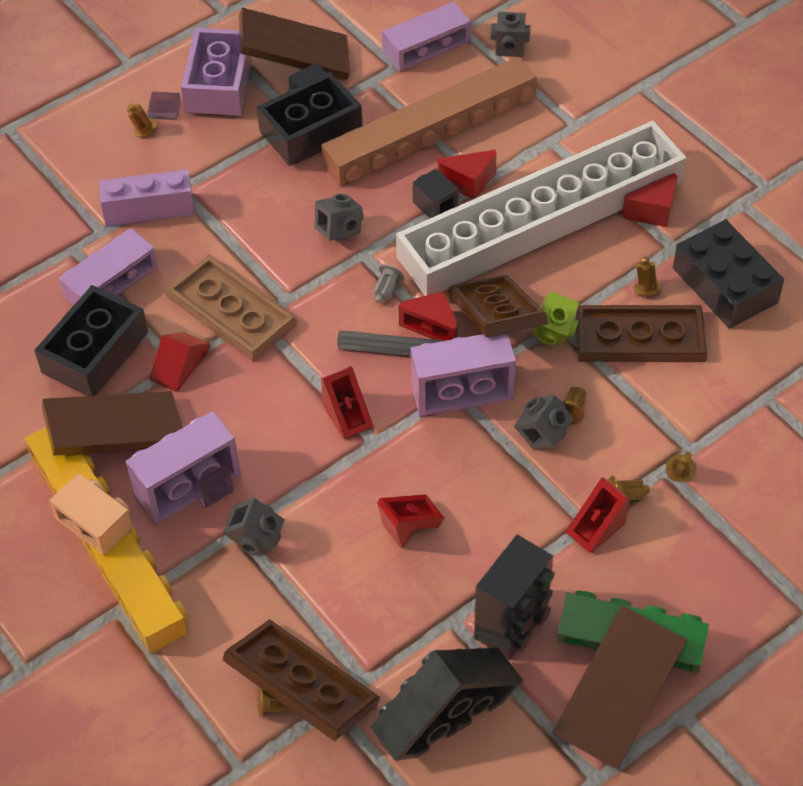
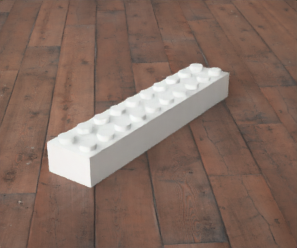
[396,120,687,296]

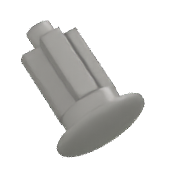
[373,265,405,304]

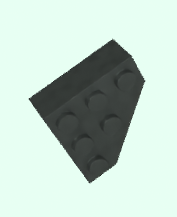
[370,647,523,761]

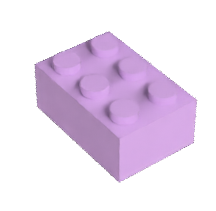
[181,28,253,116]
[410,333,516,417]
[126,411,241,525]

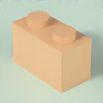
[49,473,133,556]

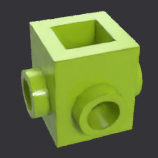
[531,291,579,345]

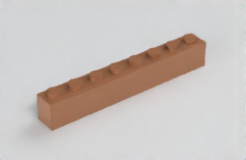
[321,56,537,187]

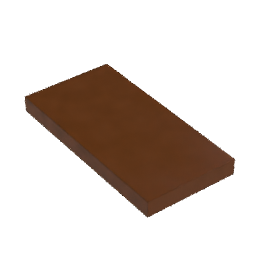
[239,7,350,80]
[449,274,548,337]
[576,305,707,362]
[42,391,183,456]
[552,605,687,771]
[222,619,380,742]

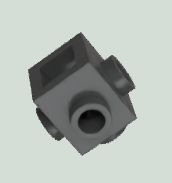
[491,12,531,57]
[314,194,364,241]
[514,395,574,449]
[223,498,285,555]

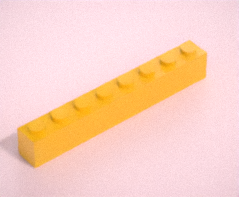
[24,427,189,655]

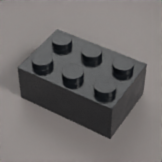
[257,72,363,166]
[673,219,785,329]
[34,285,148,396]
[474,534,555,660]

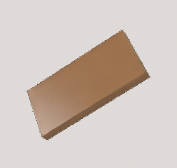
[165,255,297,362]

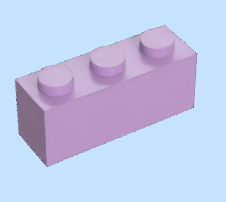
[382,2,471,72]
[99,169,195,226]
[59,228,158,305]

